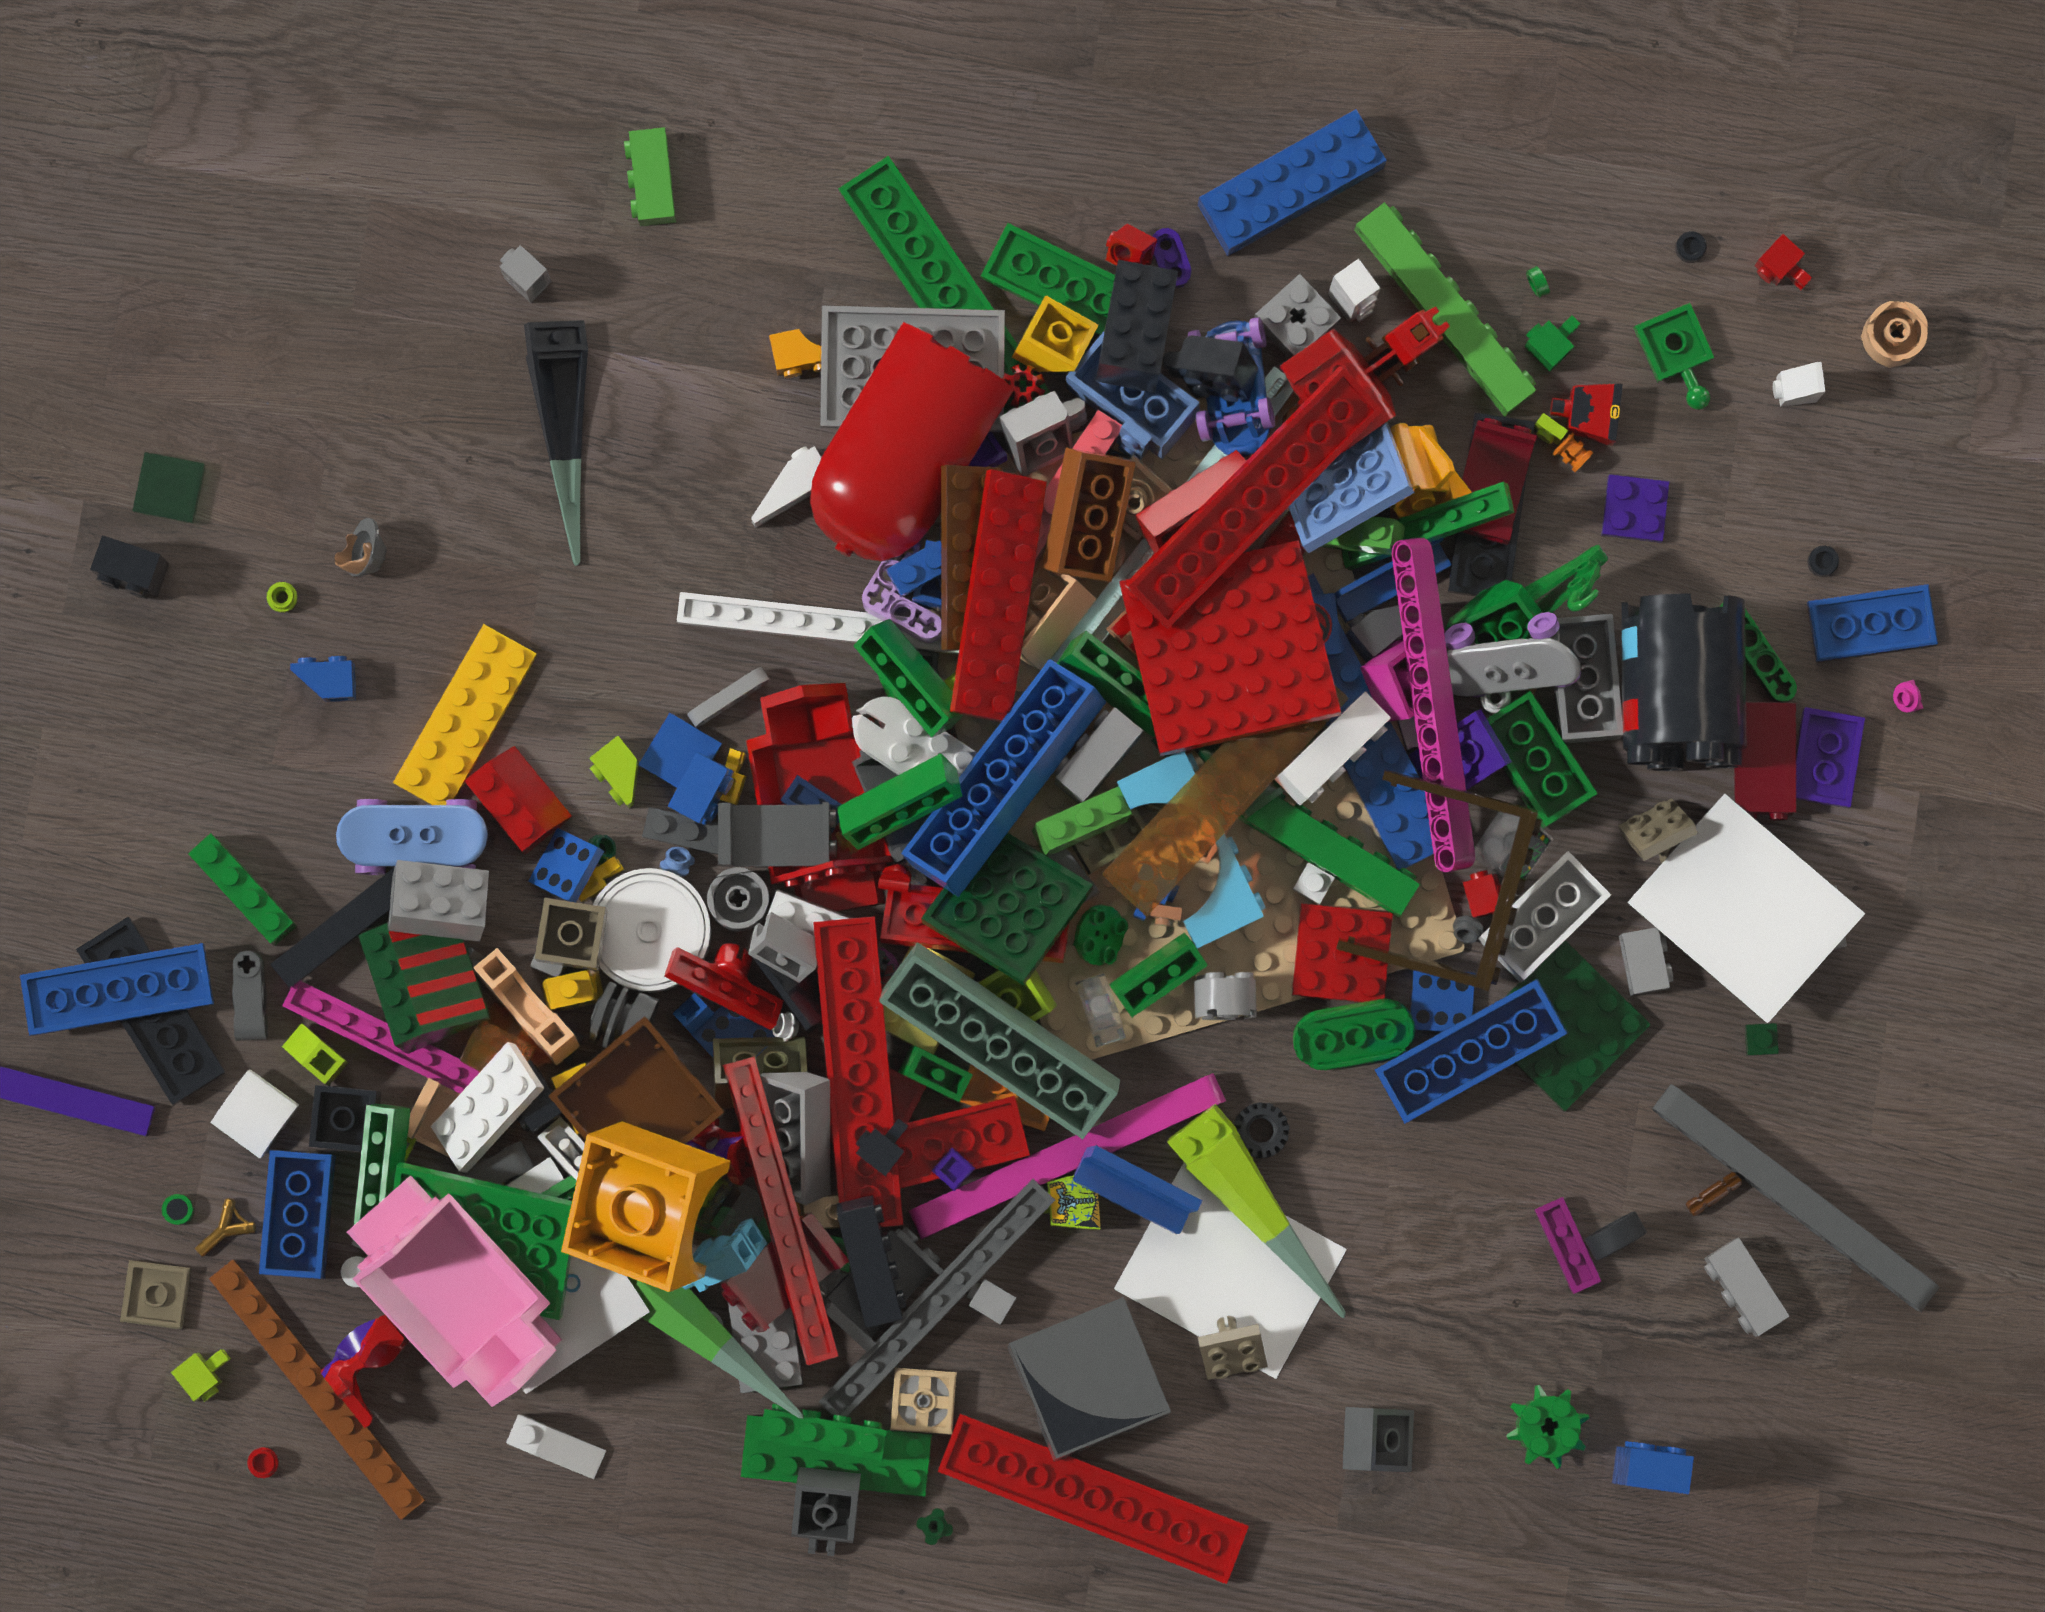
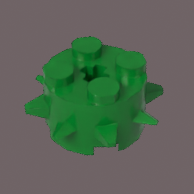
[1506,1385,1590,1469]

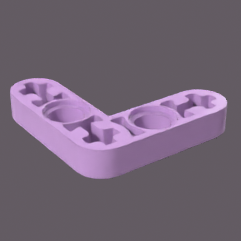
[862,542,941,643]

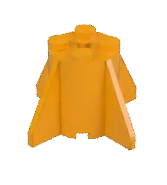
[1390,423,1472,519]

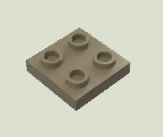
[1618,798,1698,863]
[1198,1316,1268,1380]

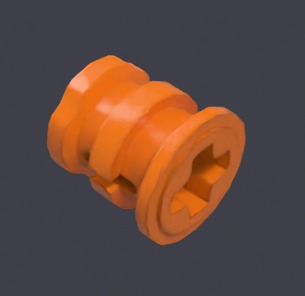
[1553,432,1594,472]

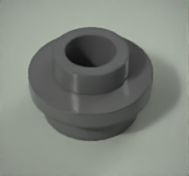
[1453,915,1484,943]

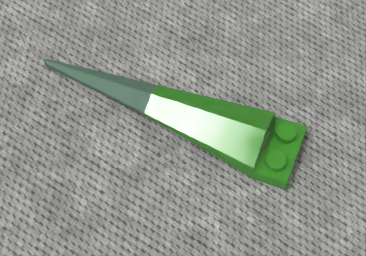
[628,1277,804,1419]

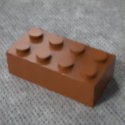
[1042,448,1136,582]

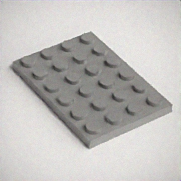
[820,306,1005,432]

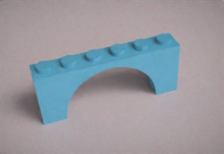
[1116,751,1266,949]

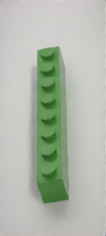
[1354,202,1536,417]

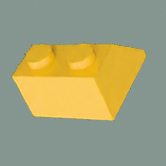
[1012,296,1098,372]

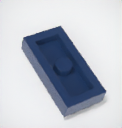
[780,775,842,835]

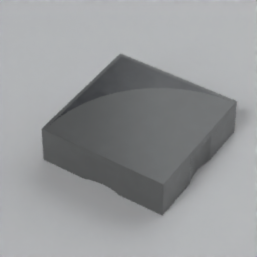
[1007,1297,1171,1462]

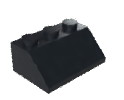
[753,957,823,1034]

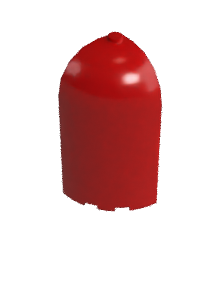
[810,322,1015,561]

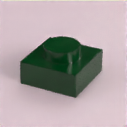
[1745,1023,1779,1056]

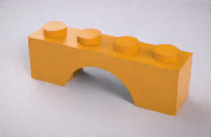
[769,329,821,378]

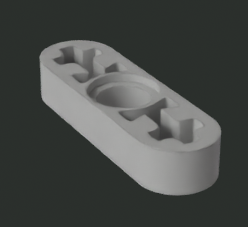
[687,667,770,728]

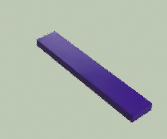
[0,1066,155,1136]

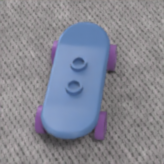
[336,799,488,875]

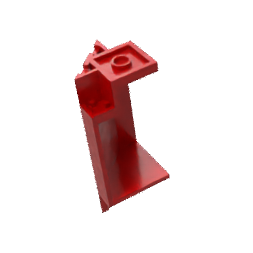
[746,683,894,912]

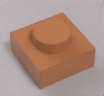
[1149,904,1182,927]

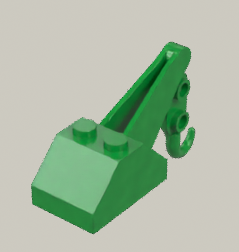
[1445,545,1608,644]

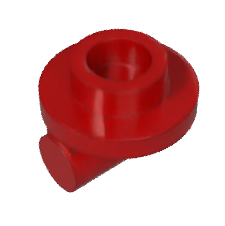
[878,864,912,893]

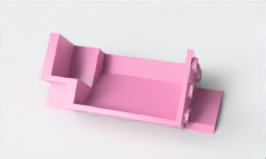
[347,1175,562,1407]

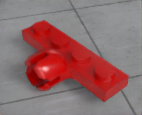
[664,943,784,1030]

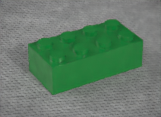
[1487,691,1598,830]

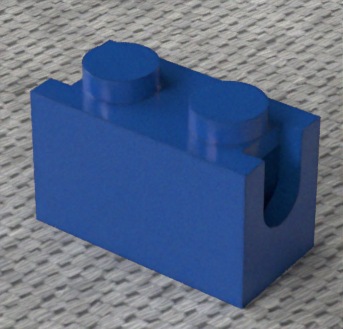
[668,752,734,825]

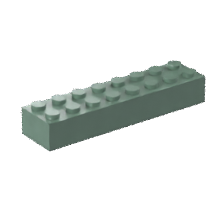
[879,942,1120,1140]

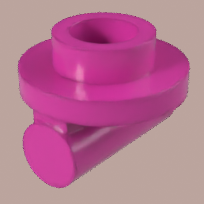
[1893,680,1924,713]

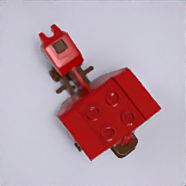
[1279,306,1450,453]

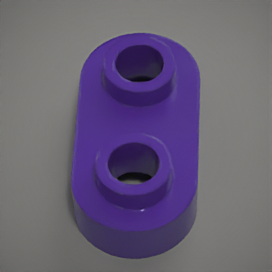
[1152,228,1191,288]

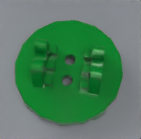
[1072,904,1128,966]

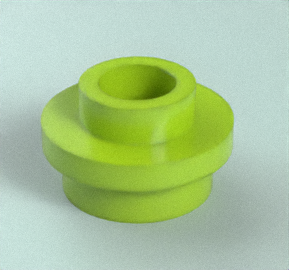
[267,582,298,613]

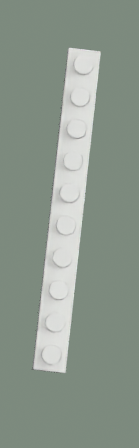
[677,592,959,654]

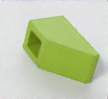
[589,736,639,809]
[282,1023,349,1086]

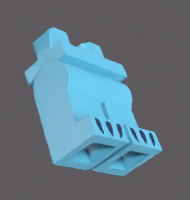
[683,1218,767,1293]

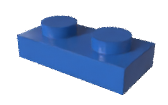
[886,540,941,597]

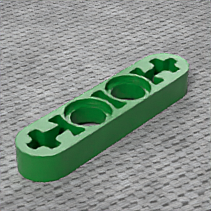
[1719,603,1797,703]

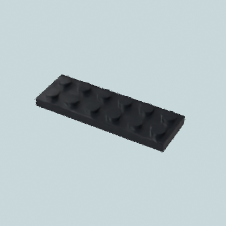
[1448,413,1535,597]
[76,917,226,1105]

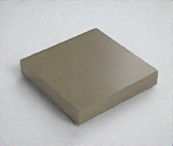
[120,1260,192,1330]

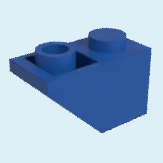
[290,656,356,702]

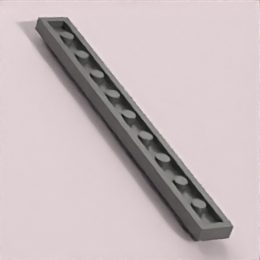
[819,1178,1055,1417]

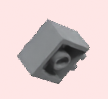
[1254,274,1341,359]
[1000,391,1088,476]

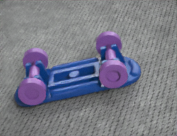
[1188,317,1275,457]

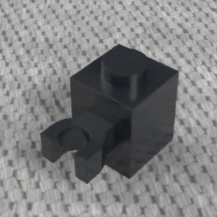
[855,1118,908,1176]

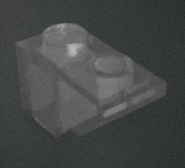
[1075,973,1126,1047]

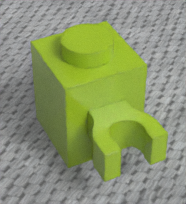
[171,1349,231,1403]

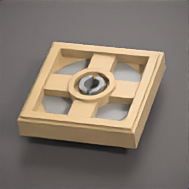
[890,1368,957,1434]

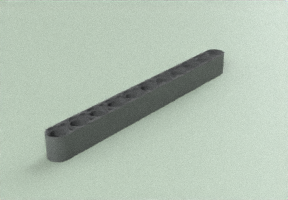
[1652,1084,1940,1312]

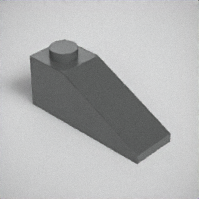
[1345,601,1442,663]

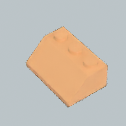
[1020,560,1096,670]

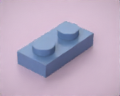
[1116,418,1152,460]

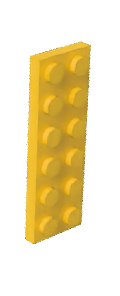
[393,624,537,805]

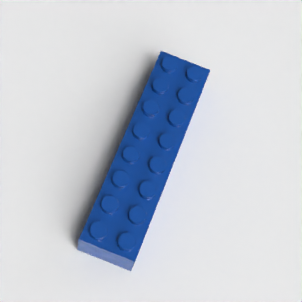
[901,659,1106,897]

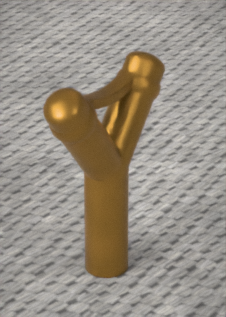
[195,1198,256,1257]

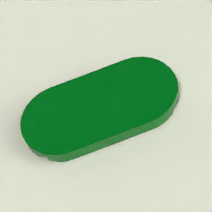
[1293,999,1415,1070]

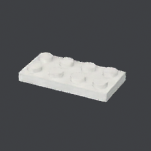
[431,1042,544,1173]

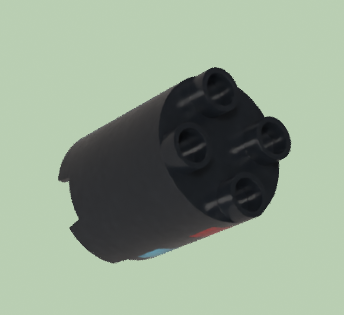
[1621,593,1747,771]

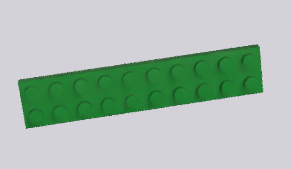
[838,156,1050,414]

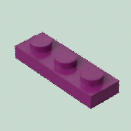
[1534,1197,1601,1294]

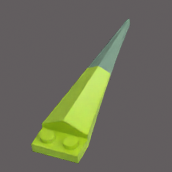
[1167,1104,1346,1318]

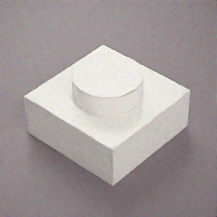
[1293,862,1335,905]

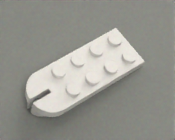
[852,697,977,777]

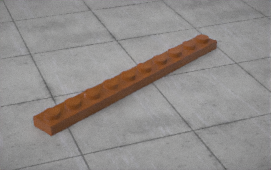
[209,1259,426,1520]

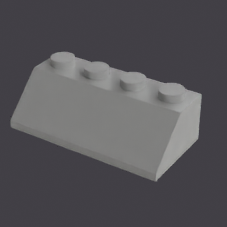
[760,1072,831,1205]

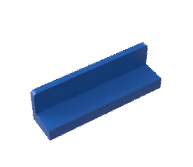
[1335,538,1451,624]
[1073,1145,1203,1234]

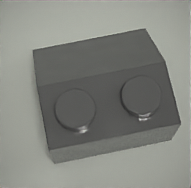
[1343,1407,1414,1472]

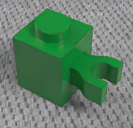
[1524,315,1581,372]

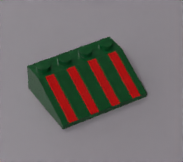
[358,923,491,1054]

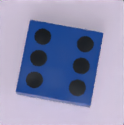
[528,828,604,903]
[1410,970,1475,1032]
[691,1006,775,1057]

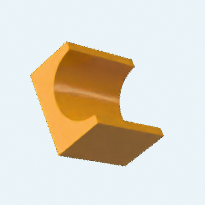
[561,1121,730,1292]

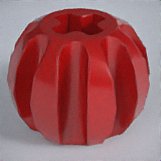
[1002,364,1045,408]

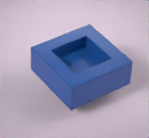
[672,993,714,1034]

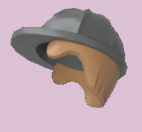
[334,518,387,577]

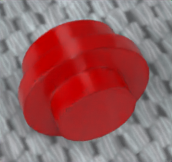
[247,1447,279,1478]

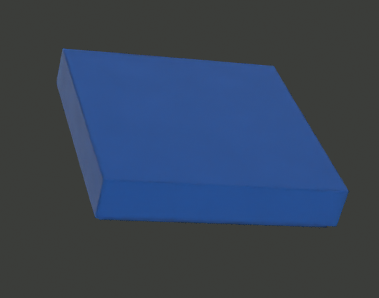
[638,713,722,788]

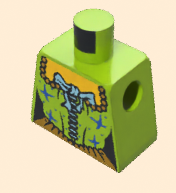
[1043,1175,1101,1230]

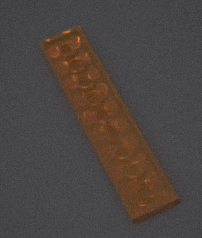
[1102,684,1349,917]

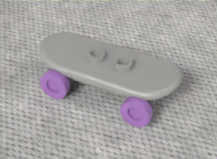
[1444,612,1581,697]

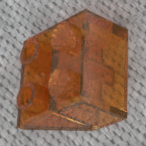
[460,1001,540,1072]

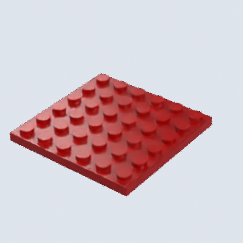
[1119,540,1341,757]

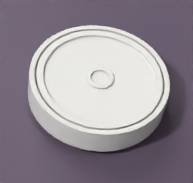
[593,868,712,993]

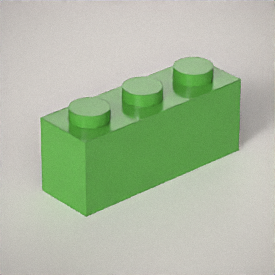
[624,127,676,226]
[1031,786,1132,857]

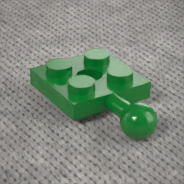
[1633,303,1714,410]

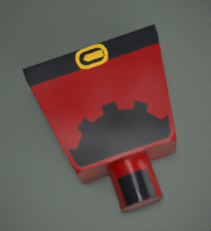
[1550,384,1623,446]

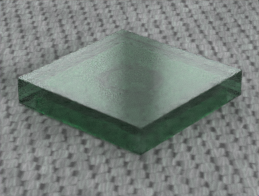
[132,452,206,524]

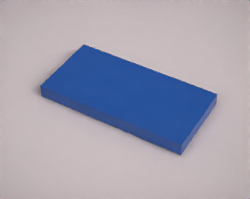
[1807,584,1938,662]

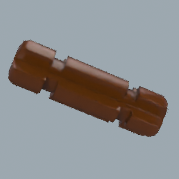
[1686,1172,1742,1216]

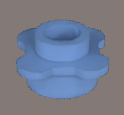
[660,847,695,876]

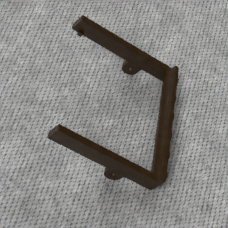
[1336,769,1542,991]

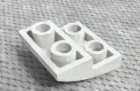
[210,1069,299,1158]

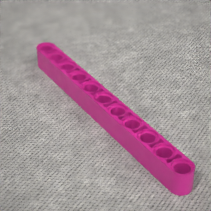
[1392,538,1475,873]
[908,1073,1226,1239]

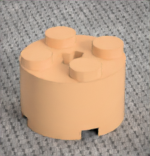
[1861,301,1928,368]

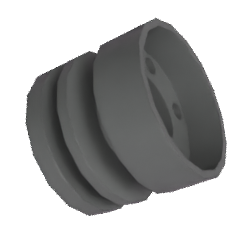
[588,982,660,1048]

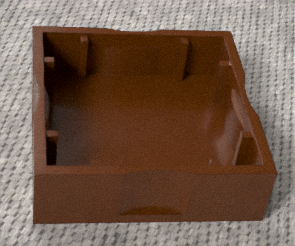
[549,1016,724,1144]

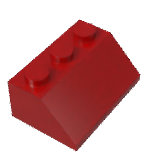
[464,746,573,855]

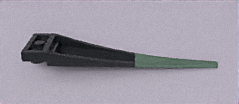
[524,320,588,566]

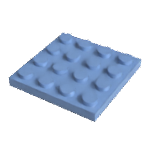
[1289,422,1415,553]

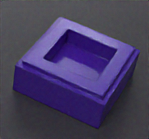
[932,1148,975,1191]

